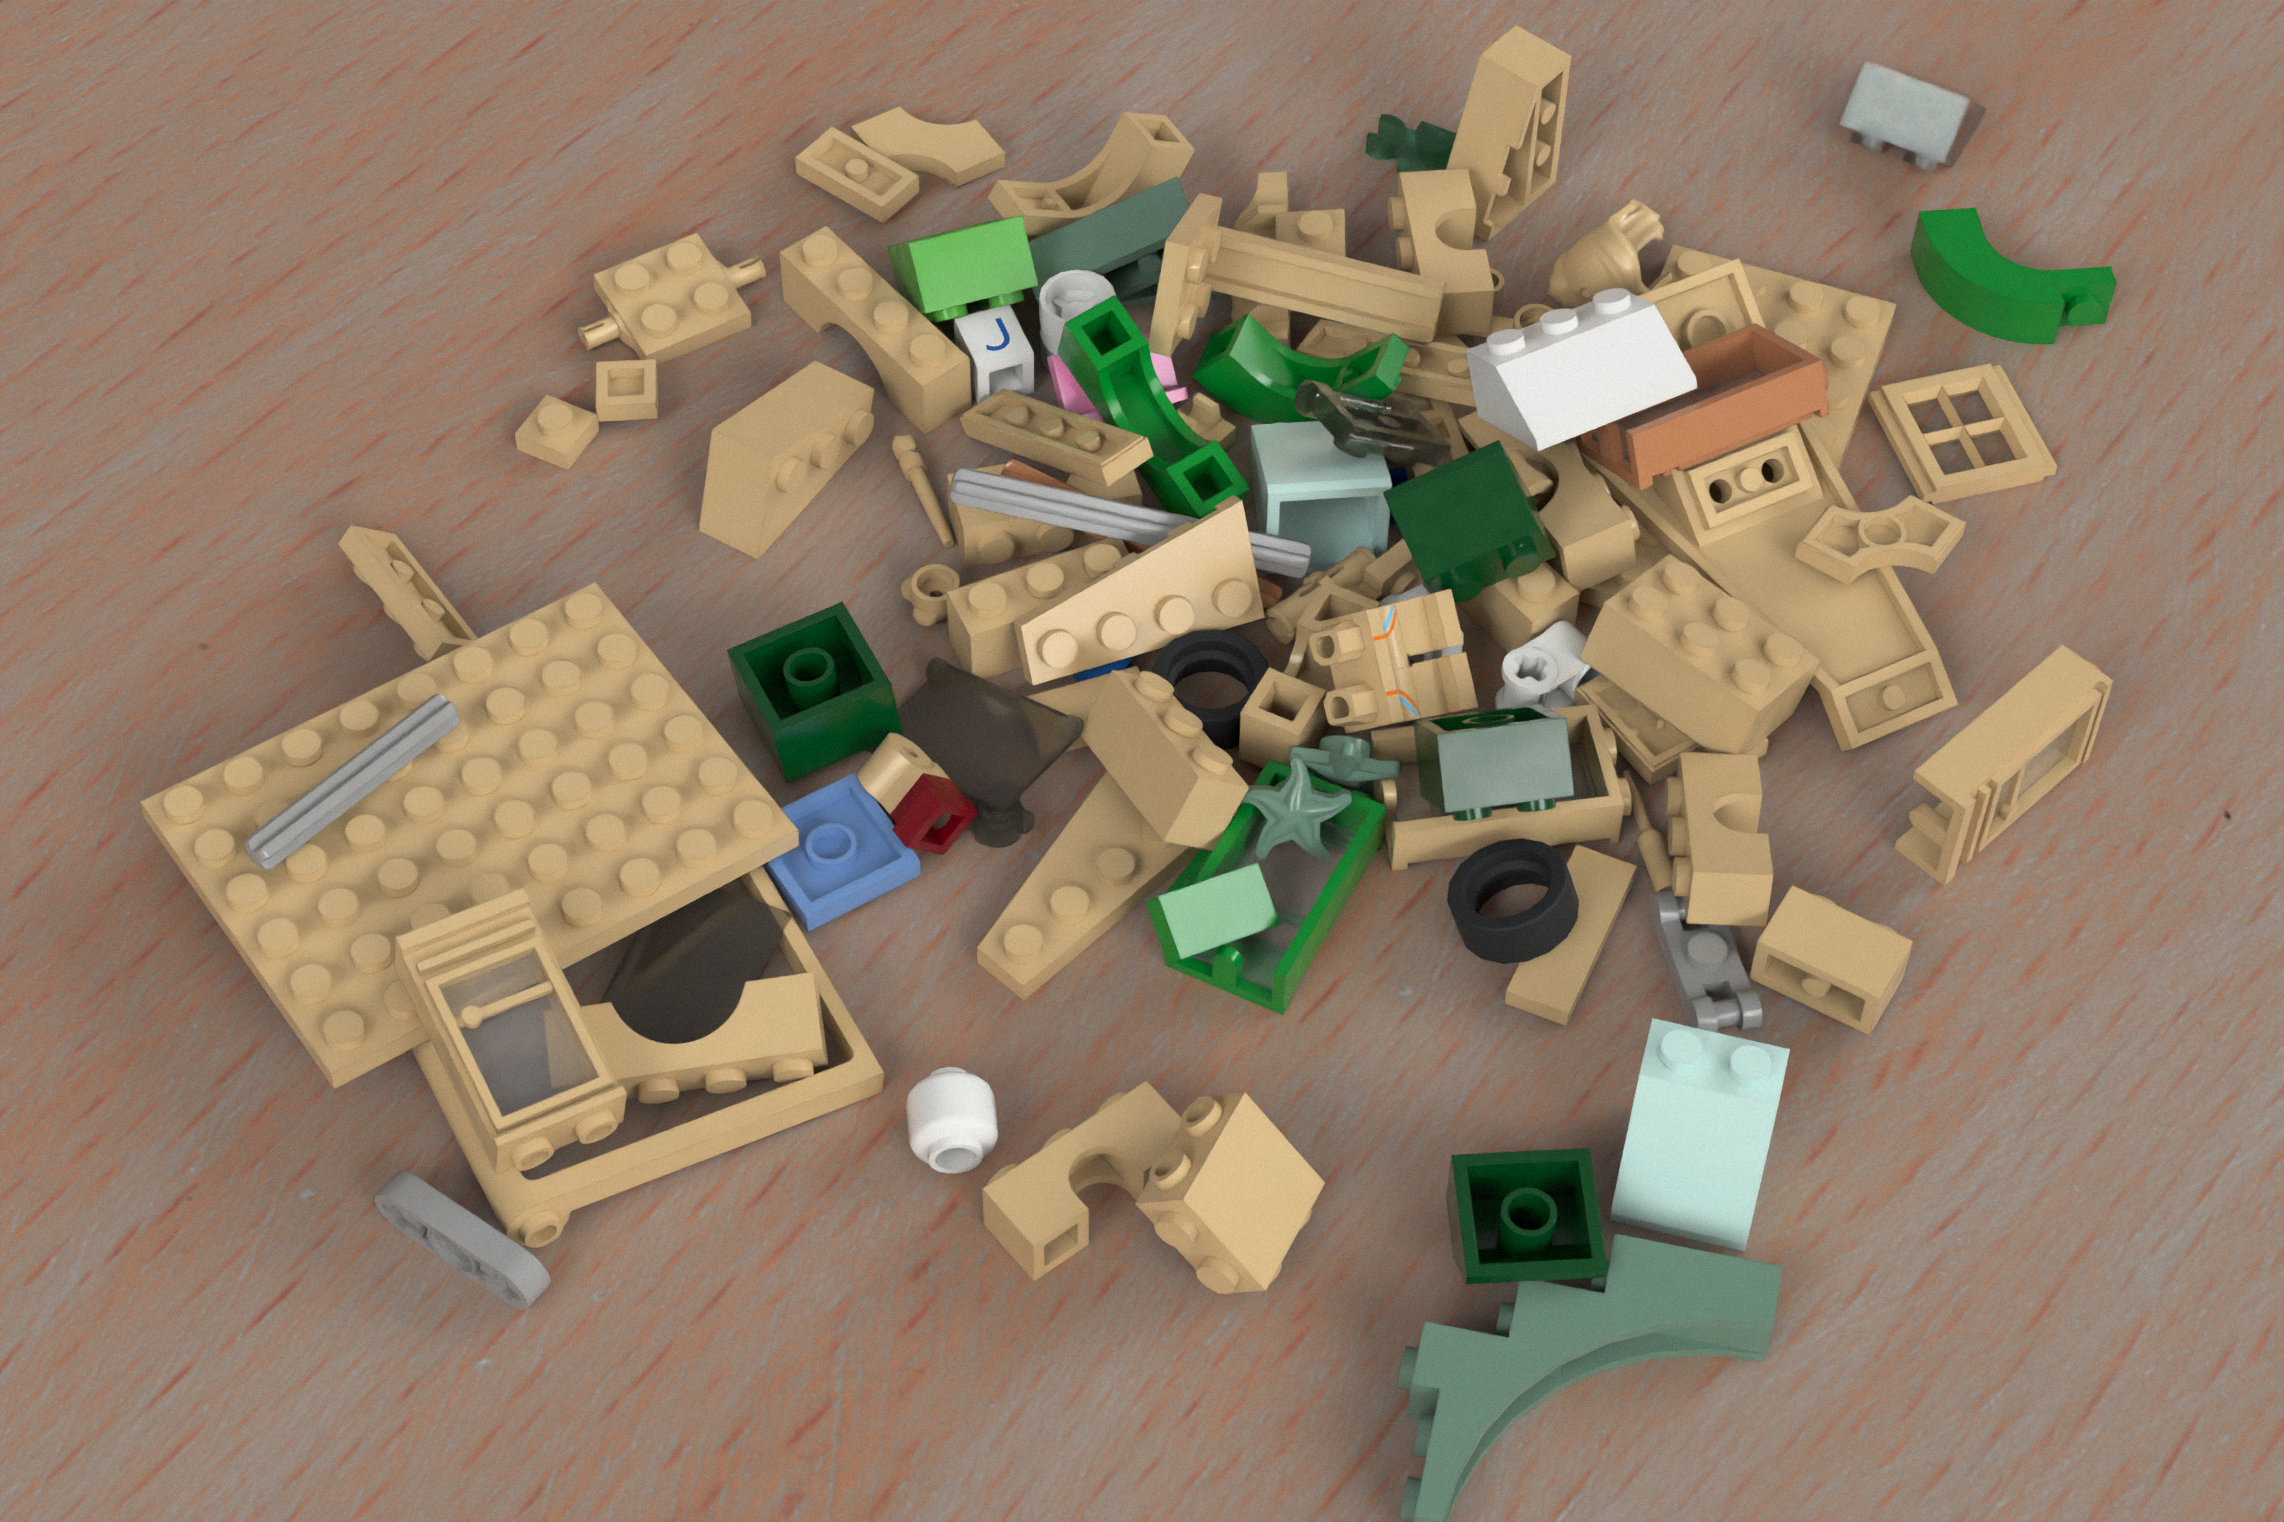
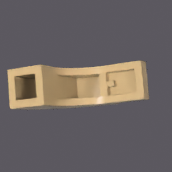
[988,112,1195,238]

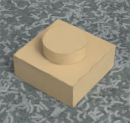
[596,359,658,422]
[515,395,600,470]

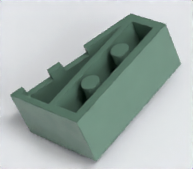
[1028,176,1229,308]

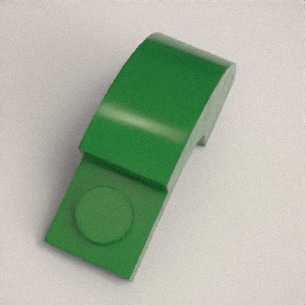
[1910,208,2116,344]
[1191,314,1410,424]

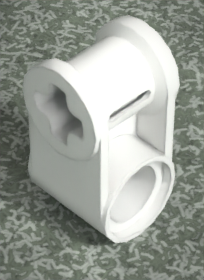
[1494,620,1601,710]

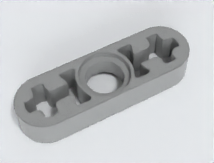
[375,1171,551,1311]

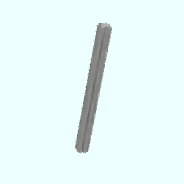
[949,467,1311,578]

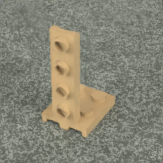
[1148,193,1446,357]

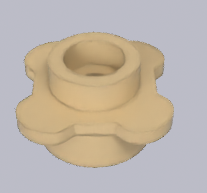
[901,564,960,626]

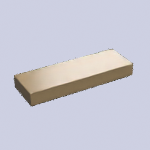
[1505,844,1637,1026]

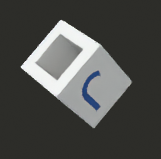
[954,304,1035,405]

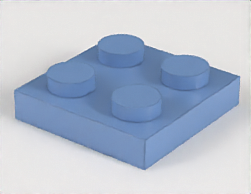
[763,772,921,932]

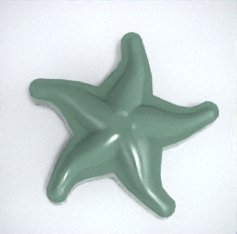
[1288,735,1401,793]
[1241,753,1352,861]

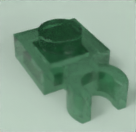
[1365,114,1457,173]

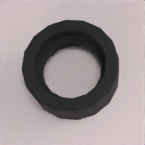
[1151,629,1269,750]
[1447,838,1579,964]

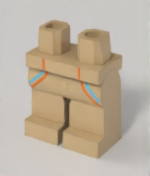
[1309,589,1478,734]

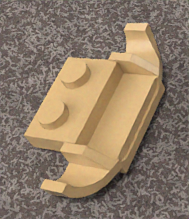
[1231,171,1346,348]

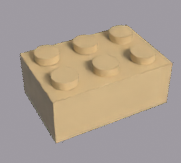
[1579,554,1821,754]

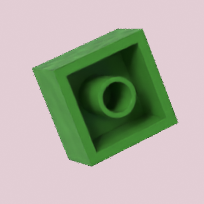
[887,216,1039,322]

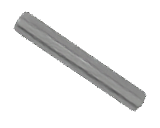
[244,694,459,870]

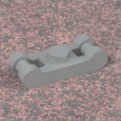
[1649,890,1763,1033]

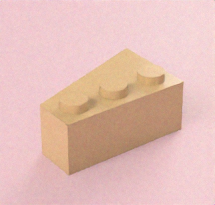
[1446,25,1571,242]
[699,361,874,560]

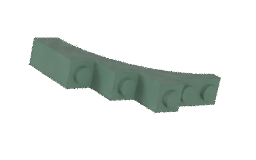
[1398,1234,1783,1522]

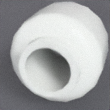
[906,1067,998,1173]

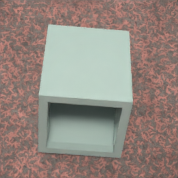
[1249,418,1392,575]
[1609,1018,1790,1252]

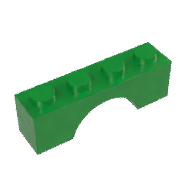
[1057,295,1250,519]

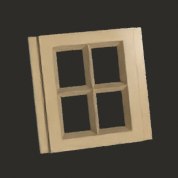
[1868,363,2058,505]

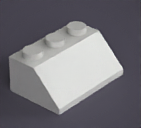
[1466,288,1698,451]

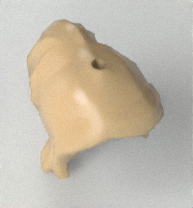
[1547,199,1672,309]

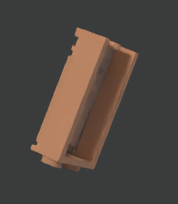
[1576,323,1829,490]

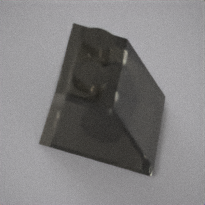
[1839,60,1986,172]

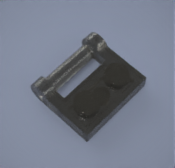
[1295,380,1452,468]

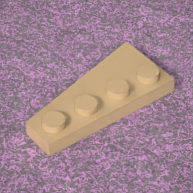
[1013,495,1265,686]
[977,770,1203,1001]

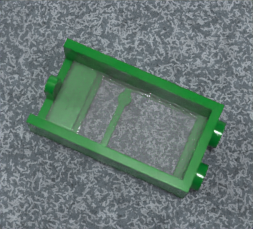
[1165,759,1387,1015]

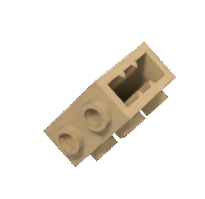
[1135,1092,1325,1294]

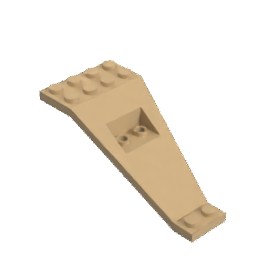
[1564,258,1958,751]

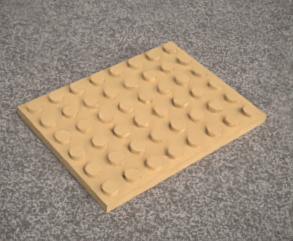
[140,582,799,1089]

